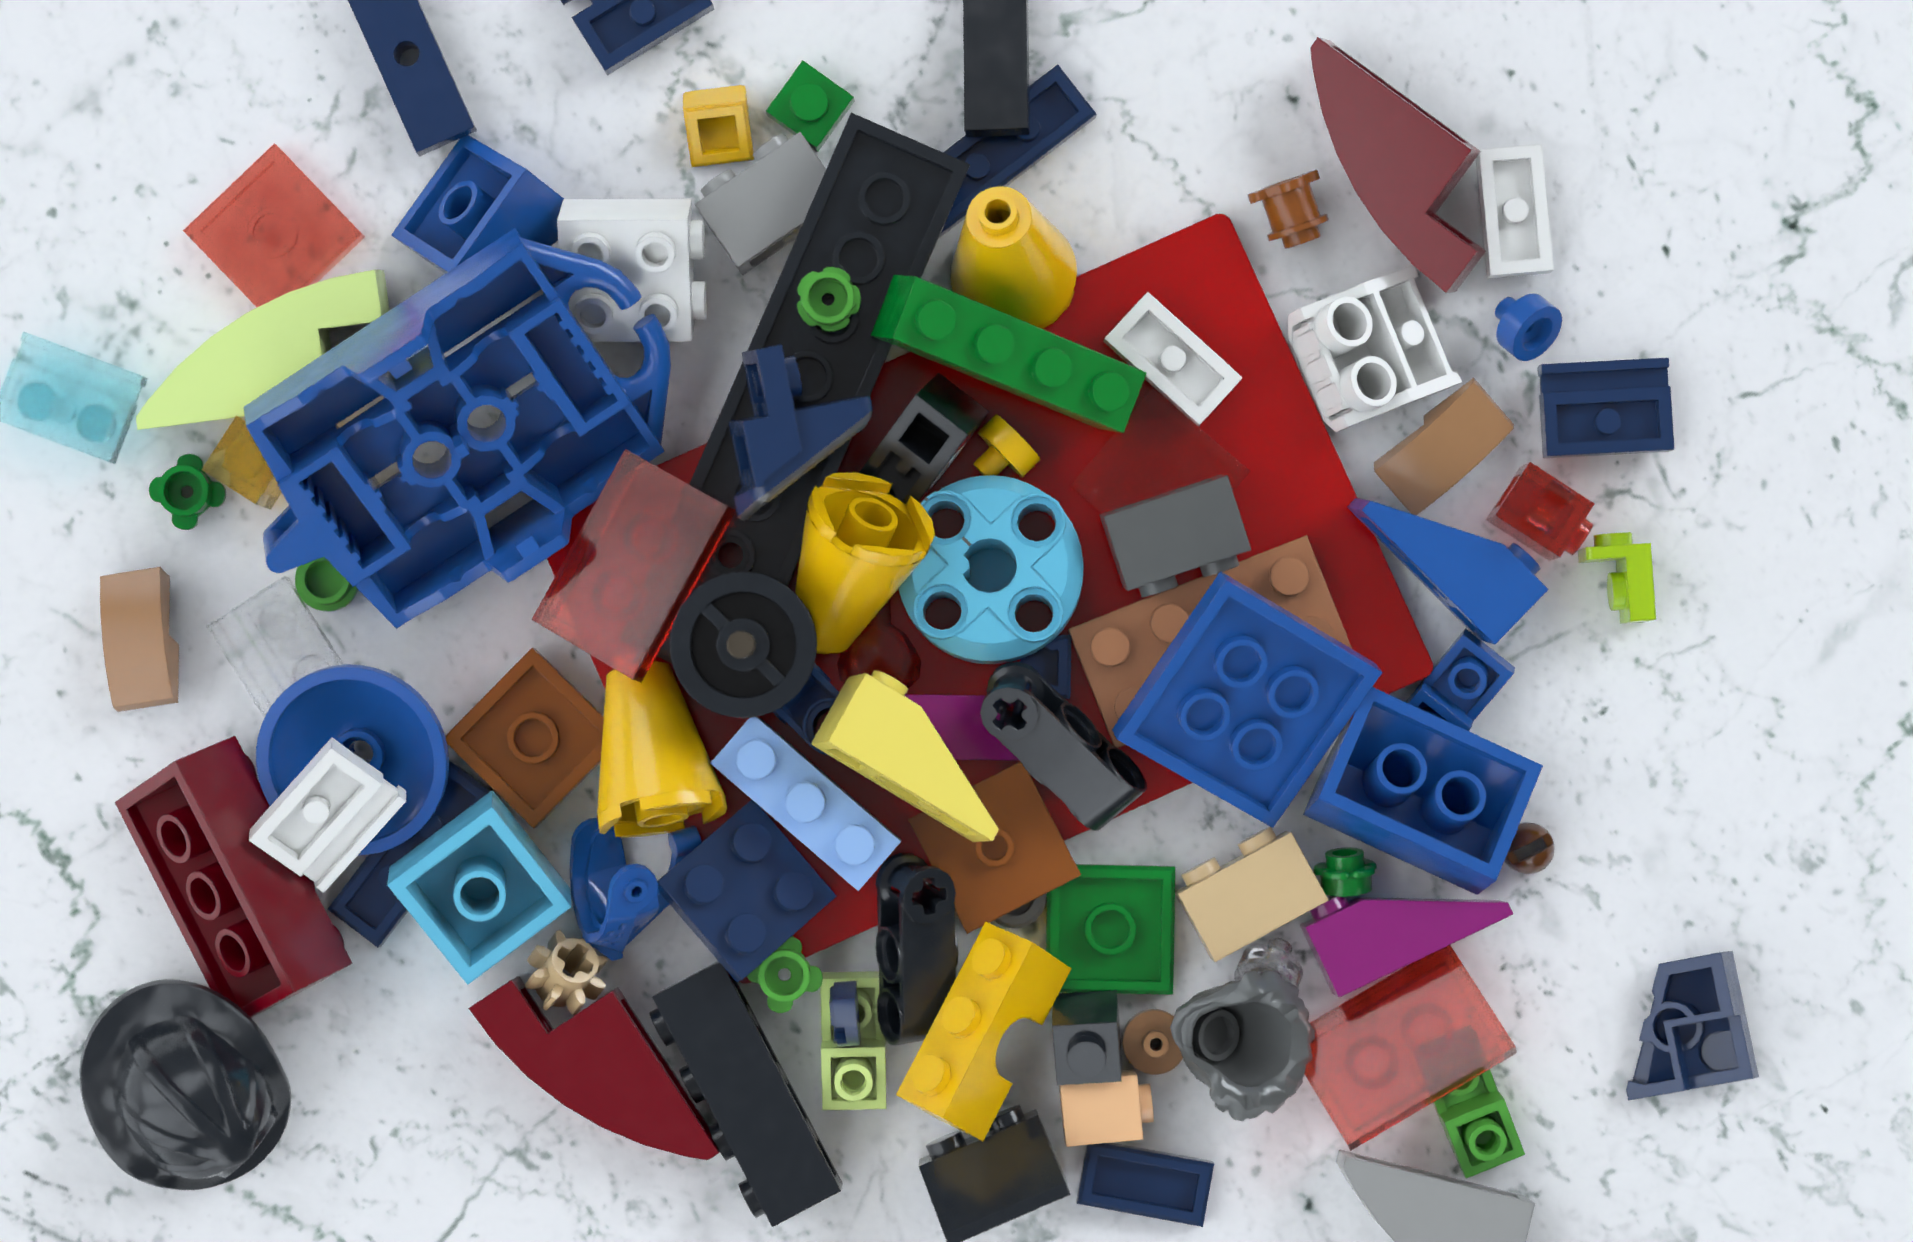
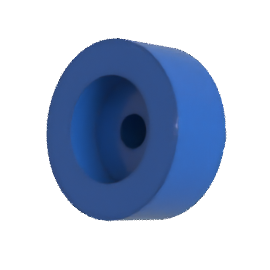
[1495,293,1562,361]

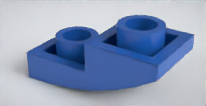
[1406,628,1515,731]

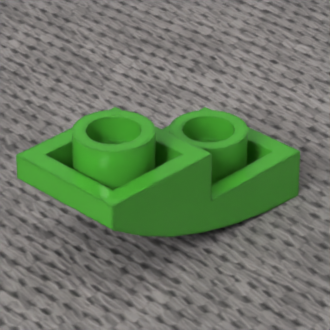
[1412,1026,1525,1179]

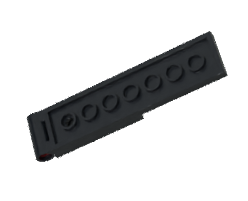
[622,112,970,663]

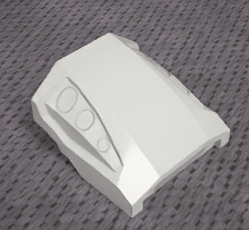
[1288,265,1462,432]

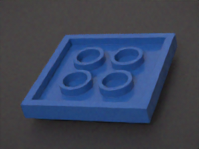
[1112,571,1382,828]

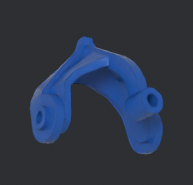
[569,818,701,961]

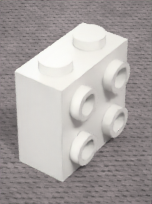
[557,199,707,342]

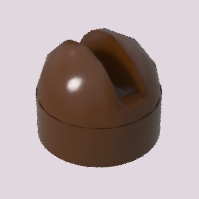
[1505,822,1555,874]

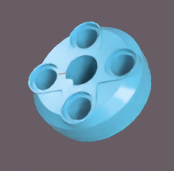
[898,475,1084,664]

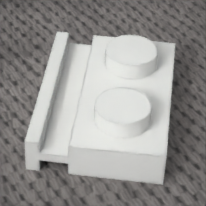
[249,737,406,893]

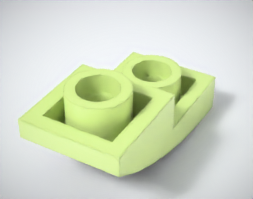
[820,971,887,1110]

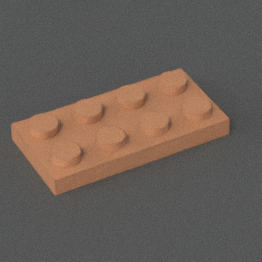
[1068,535,1352,748]

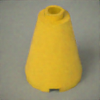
[950,186,1077,329]
[795,472,935,654]
[597,653,727,838]

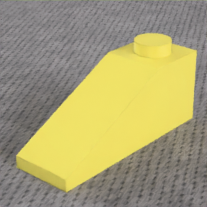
[811,670,999,842]

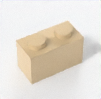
[1175,827,1328,962]

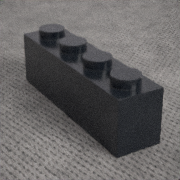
[649,961,843,1227]

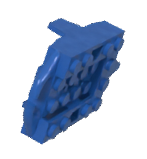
[244,228,671,629]

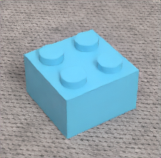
[387,790,572,985]

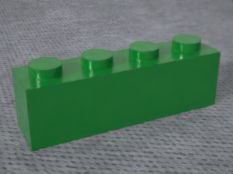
[871,275,1147,433]

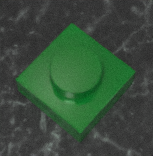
[766,60,855,152]

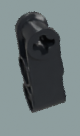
[980,662,1147,831]
[875,852,959,1045]

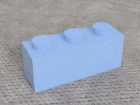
[710,716,902,891]

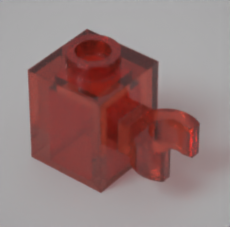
[1486,462,1595,561]

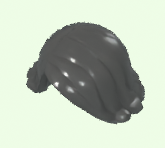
[1170,970,1315,1121]

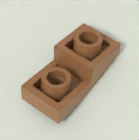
[1374,378,1514,516]
[100,567,179,712]

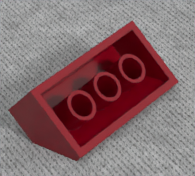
[114,736,353,1018]

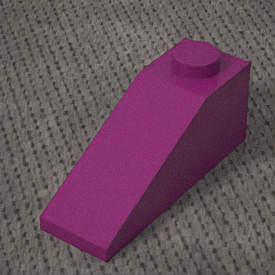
[1299,896,1514,998]

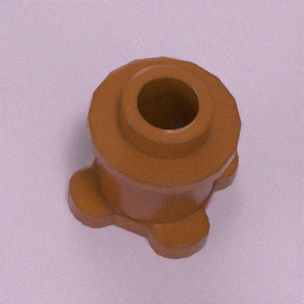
[1247,170,1329,249]

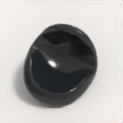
[79,979,291,1190]

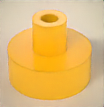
[973,414,1041,478]

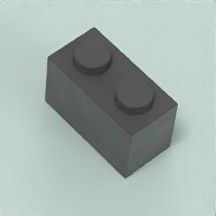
[1099,474,1251,597]

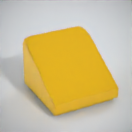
[683,85,754,167]

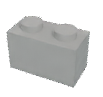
[695,132,826,275]

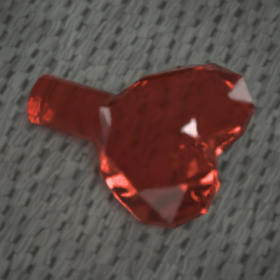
[837,598,921,689]

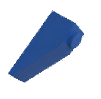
[1347,498,1549,645]

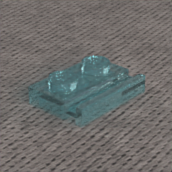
[0,331,148,464]

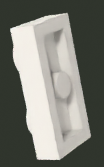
[1476,144,1554,279]
[1103,292,1243,427]

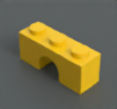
[896,921,1072,1141]

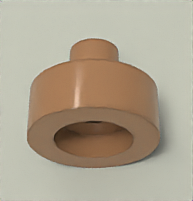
[1122,1009,1183,1075]

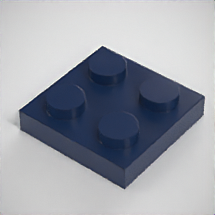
[657,800,836,983]

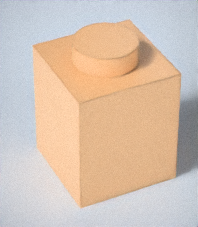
[1059,1069,1154,1147]

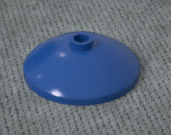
[256,664,449,855]

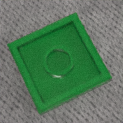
[1046,864,1175,995]

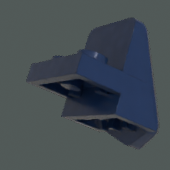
[729,345,873,520]

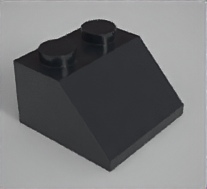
[919,1105,1070,1242]

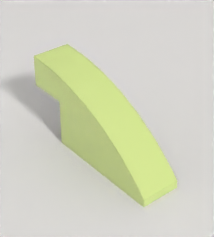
[136,270,390,430]

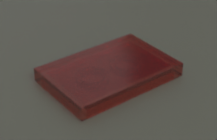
[531,449,736,683]
[1304,945,1517,1151]

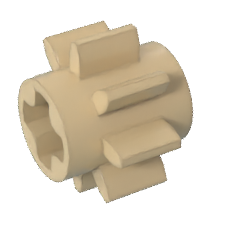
[525,930,608,1015]

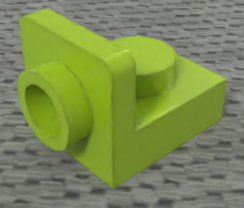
[1578,532,1656,624]

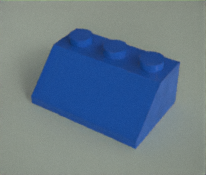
[1303,687,1543,895]

